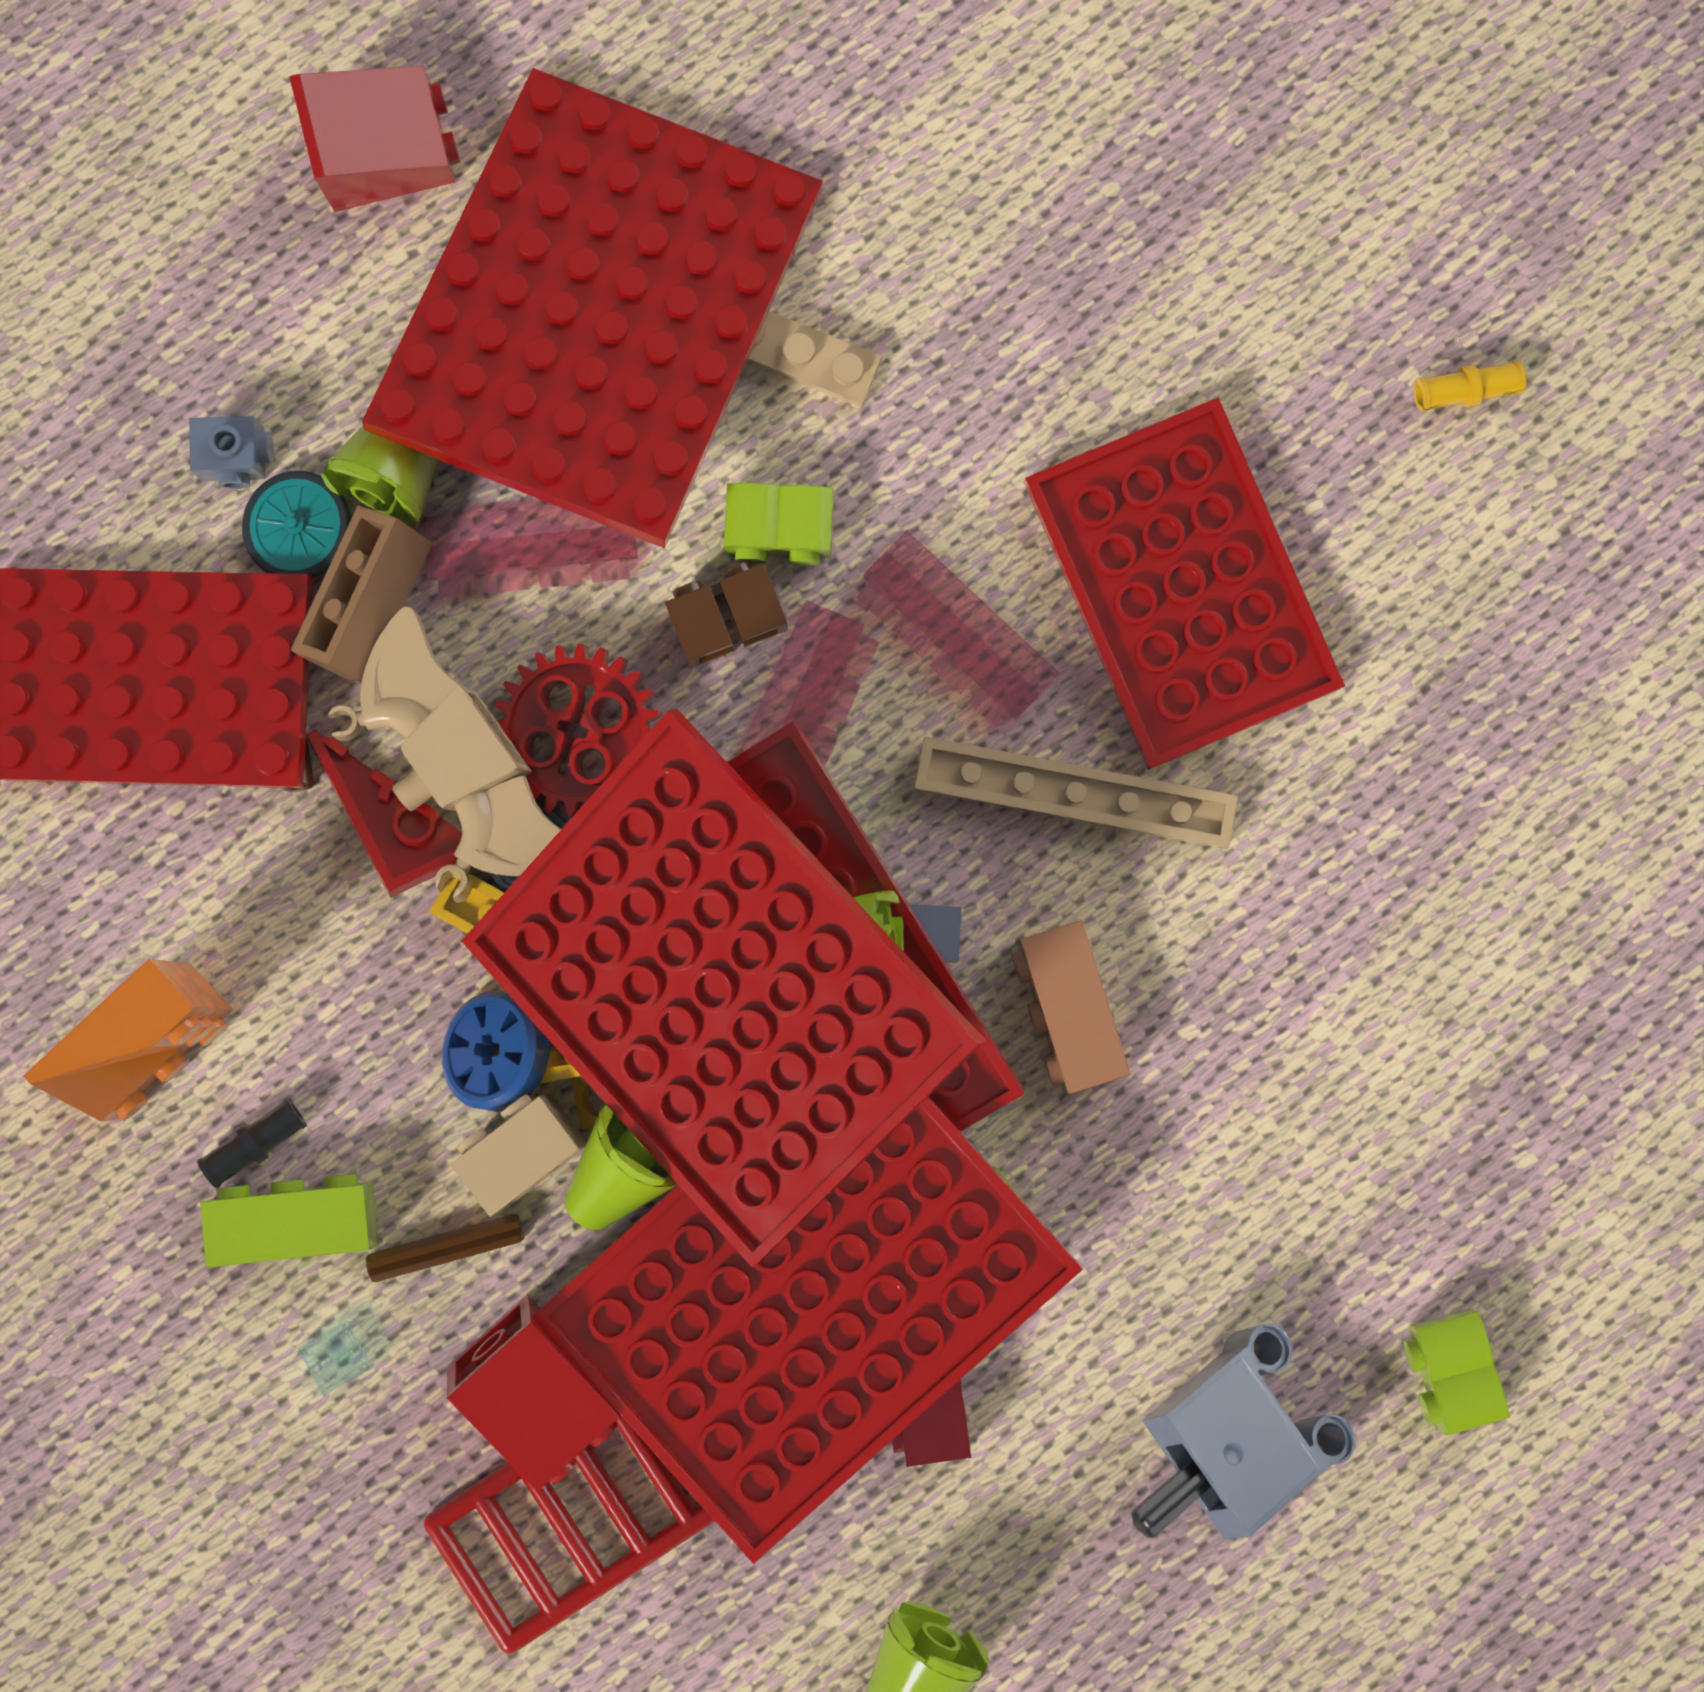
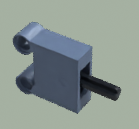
[1131,1324,1356,1540]

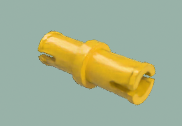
[1413,360,1526,412]

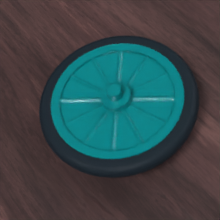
[242,470,351,578]

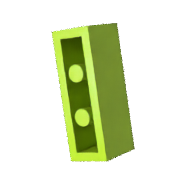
[200,1173,378,1268]

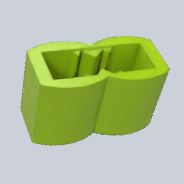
[724,483,834,567]
[1403,1309,1510,1436]

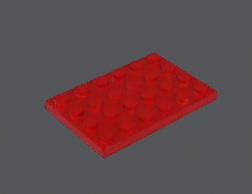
[1023,397,1345,771]
[0,568,313,789]

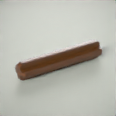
[366,1214,524,1282]

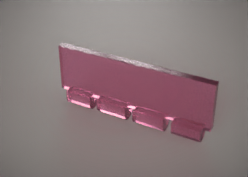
[422,504,638,599]
[857,530,1060,727]
[738,600,879,768]

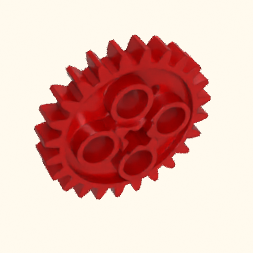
[494,643,663,817]

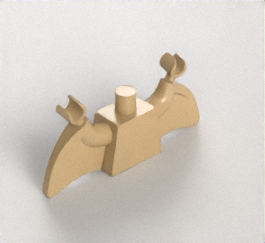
[328,606,561,903]

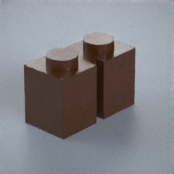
[665,562,788,668]

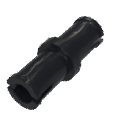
[197,1098,307,1188]

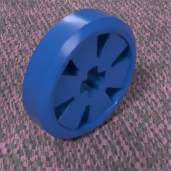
[442,991,550,1112]

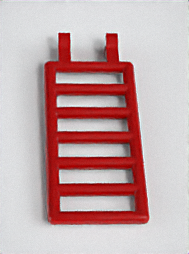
[424,1414,715,1654]

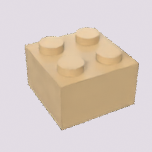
[450,1093,587,1217]

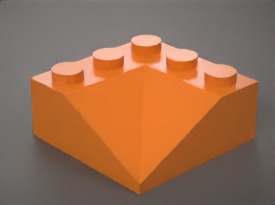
[23,959,233,1122]

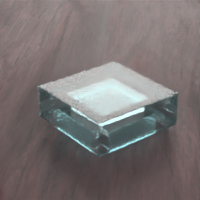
[297,1320,374,1396]

